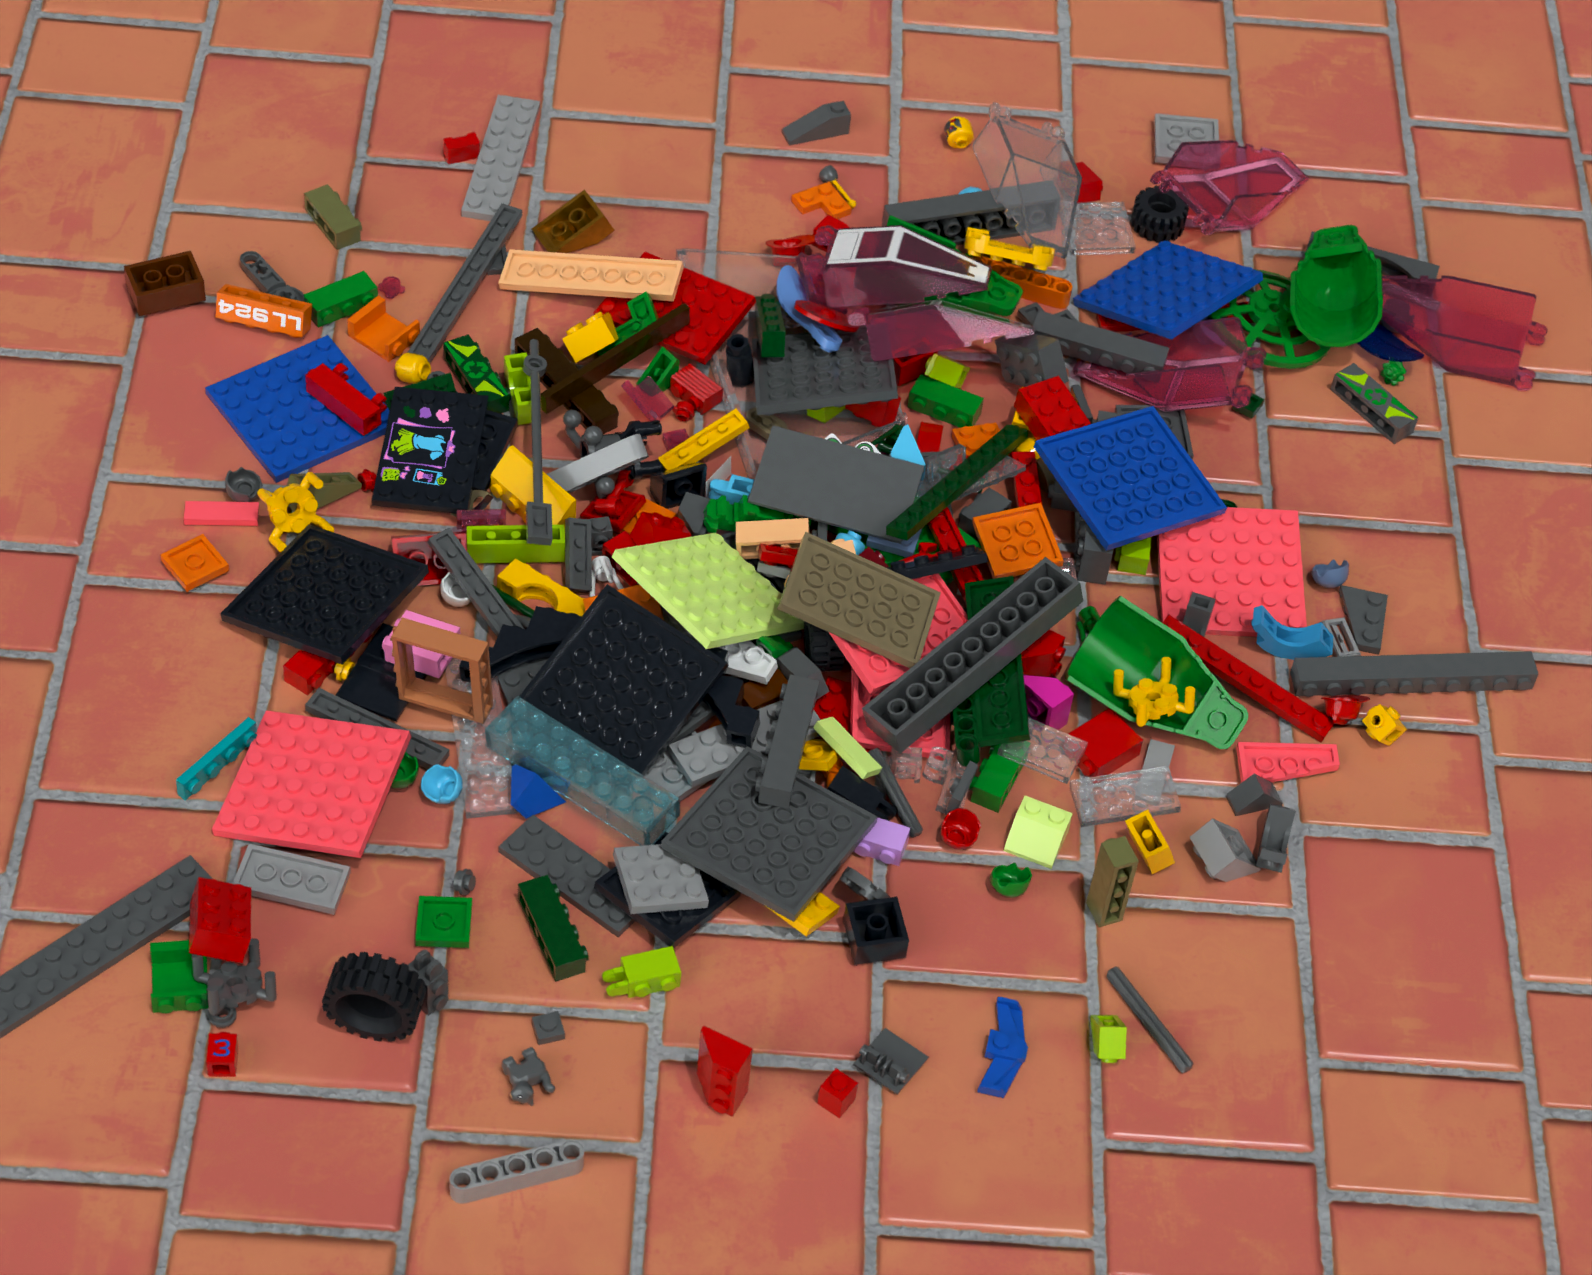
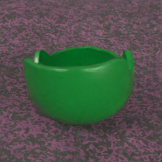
[391,751,419,789]
[990,863,1032,898]

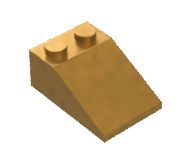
[532,189,615,253]

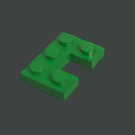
[597,291,659,356]

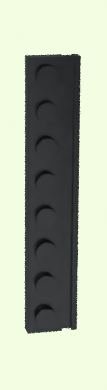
[886,545,988,579]

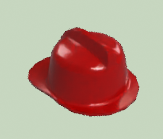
[765,235,818,265]
[1321,695,1370,725]

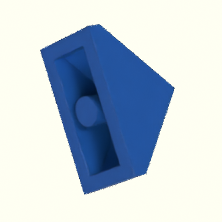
[511,765,566,819]

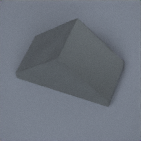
[1226,773,1283,816]

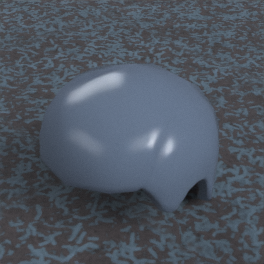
[1311,560,1349,588]

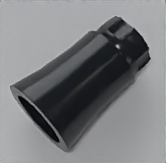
[725,334,754,387]

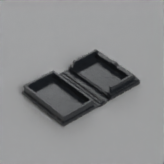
[336,623,428,721]

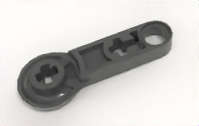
[240,251,304,302]

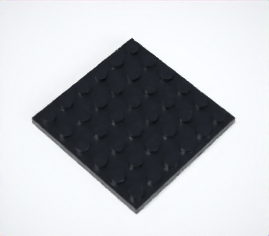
[220,524,429,665]
[515,584,729,785]

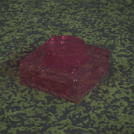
[662,428,689,451]

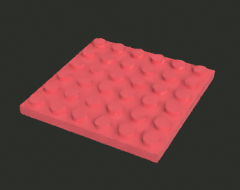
[1157,507,1307,637]
[212,710,411,858]

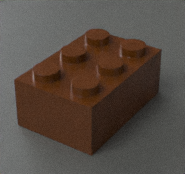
[124,250,206,316]

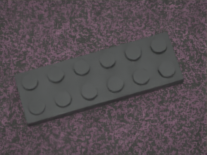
[499,815,635,938]

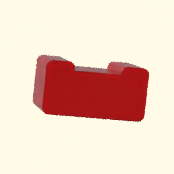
[443,132,480,164]

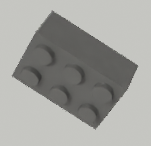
[995,329,1069,387]

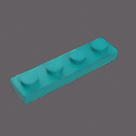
[176,717,257,800]

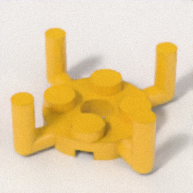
[257,472,334,552]
[1113,657,1195,727]

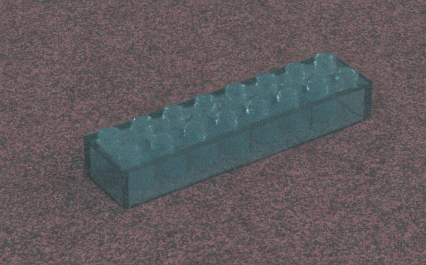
[485,696,680,846]

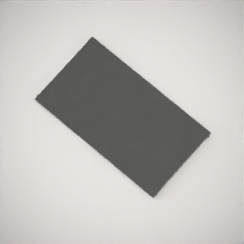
[748,425,924,544]

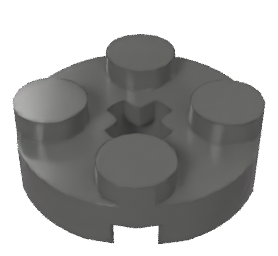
[840,866,890,900]

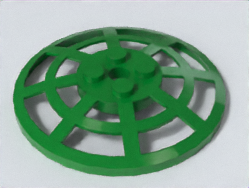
[1208,270,1331,369]

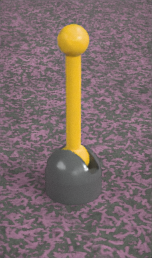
[819,165,856,208]

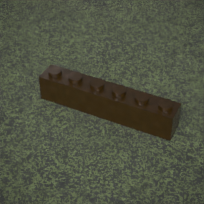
[515,327,619,434]

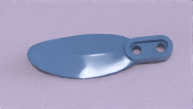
[776,265,842,353]

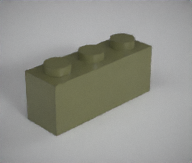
[304,184,362,250]

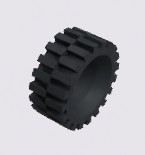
[322,952,427,1042]

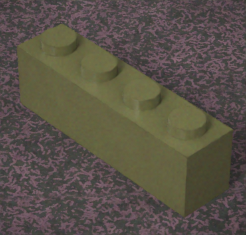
[1086,836,1139,927]

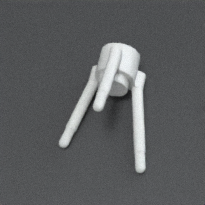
[590,556,624,597]

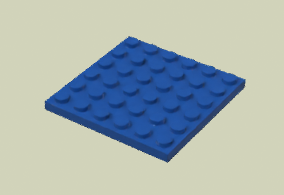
[1073,241,1263,339]
[205,335,390,483]
[1033,406,1227,551]

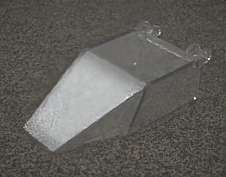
[972,102,1082,259]

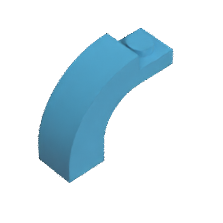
[1251,605,1333,660]

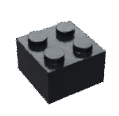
[843,897,909,965]

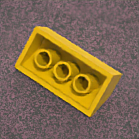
[490,445,576,528]

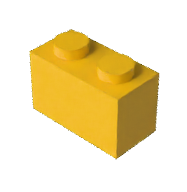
[1125,809,1175,874]

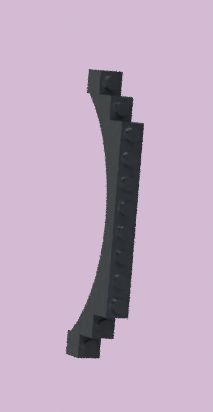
[459,606,760,748]

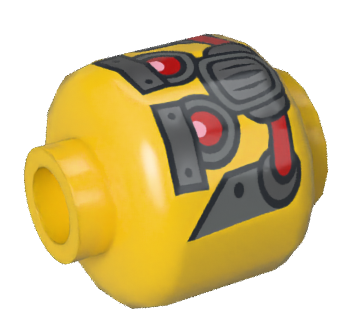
[944,116,974,149]

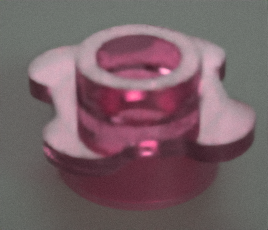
[378,276,405,299]

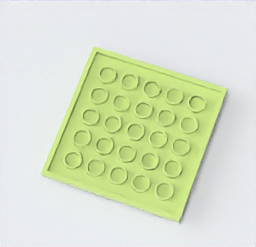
[612,533,804,649]

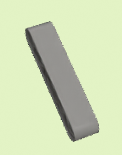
[547,434,649,493]
[450,1139,584,1204]

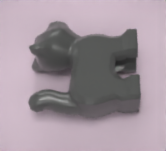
[501,1047,555,1106]

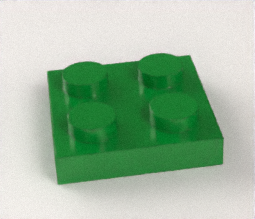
[415,896,473,948]

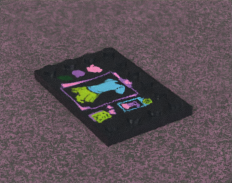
[372,387,489,514]

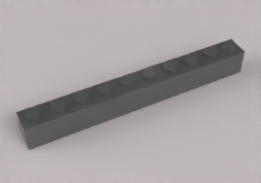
[1290,651,1538,697]

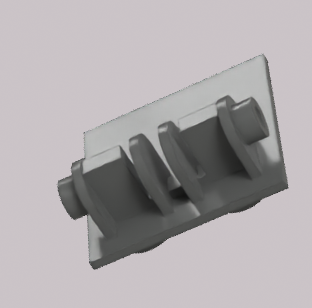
[853,1028,929,1095]

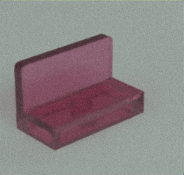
[621,376,674,421]

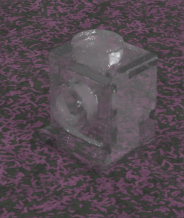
[885,747,922,783]

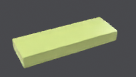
[813,716,882,779]

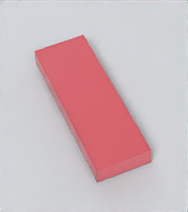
[184,501,259,526]

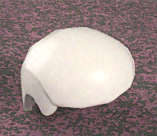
[440,572,471,607]

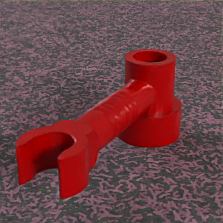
[595,470,634,516]

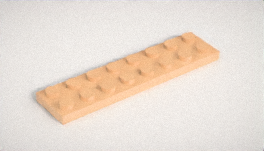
[498,250,684,301]

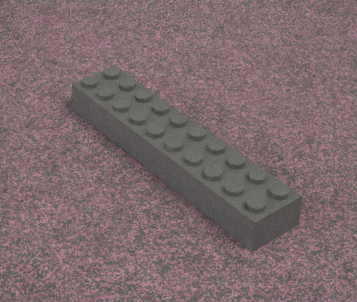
[862,557,1083,754]

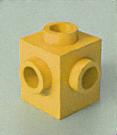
[1362,704,1407,746]

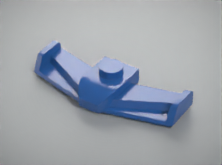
[977,997,1028,1098]

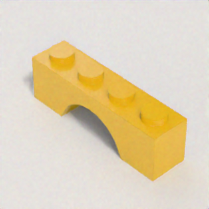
[497,558,586,616]

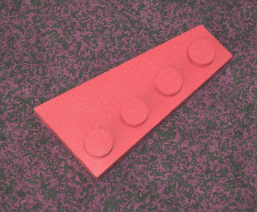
[1236,742,1340,783]

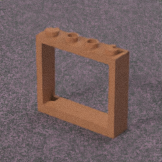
[390,617,493,724]

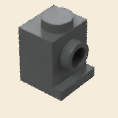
[587,516,613,556]

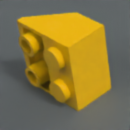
[562,311,619,363]

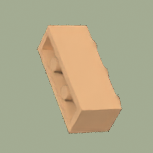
[736,518,810,559]

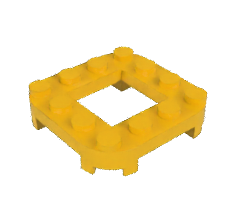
[964,227,1056,271]

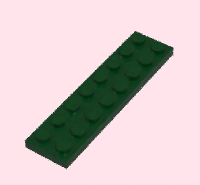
[965,576,1030,747]

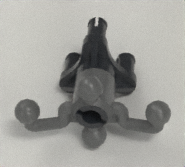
[563,410,662,499]

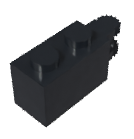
[827,766,897,821]

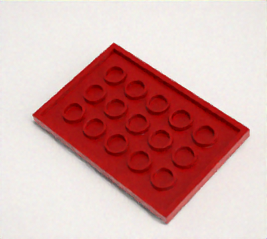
[593,252,756,365]

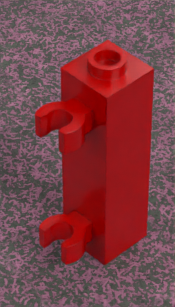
[305,363,387,436]

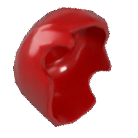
[940,808,981,850]

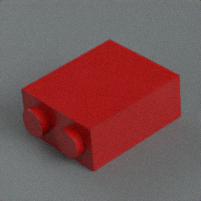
[1062,708,1143,783]

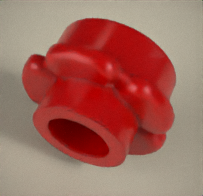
[673,401,695,422]
[357,469,376,492]

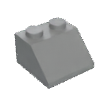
[1190,818,1261,882]

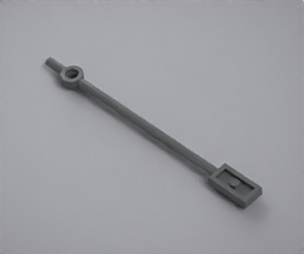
[522,339,553,546]

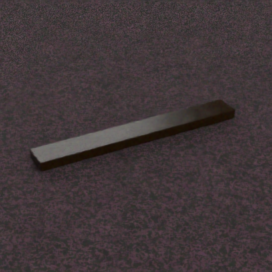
[540,303,690,414]

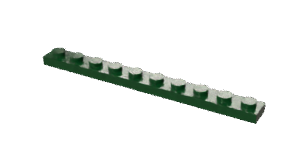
[886,425,1028,541]

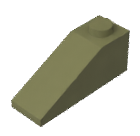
[287,472,362,511]

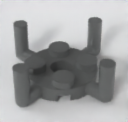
[192,938,277,1015]

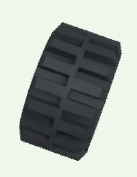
[1131,186,1189,243]
[804,621,845,672]

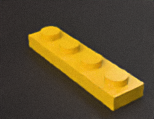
[658,408,750,471]

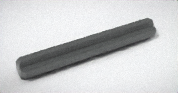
[868,748,923,838]

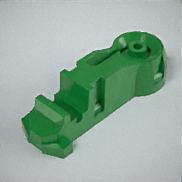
[703,495,811,533]

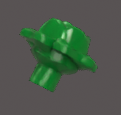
[1381,358,1406,386]

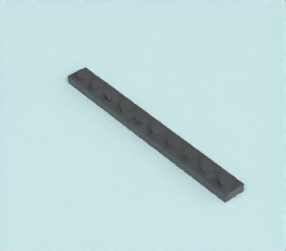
[407,203,522,363]

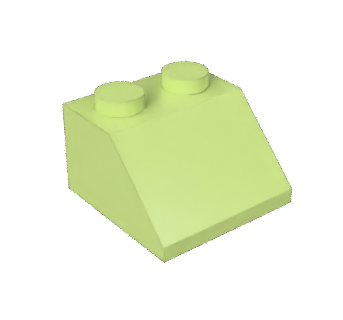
[1004,796,1073,869]

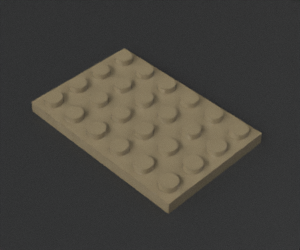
[777,532,941,668]

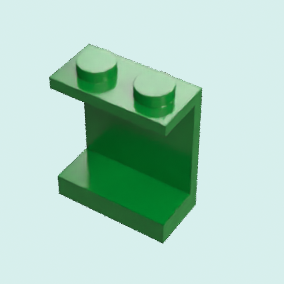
[150,940,209,1014]

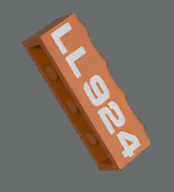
[216,284,312,338]

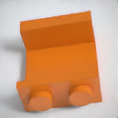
[347,295,420,362]

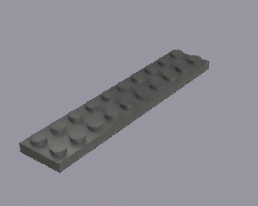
[0,855,213,1038]

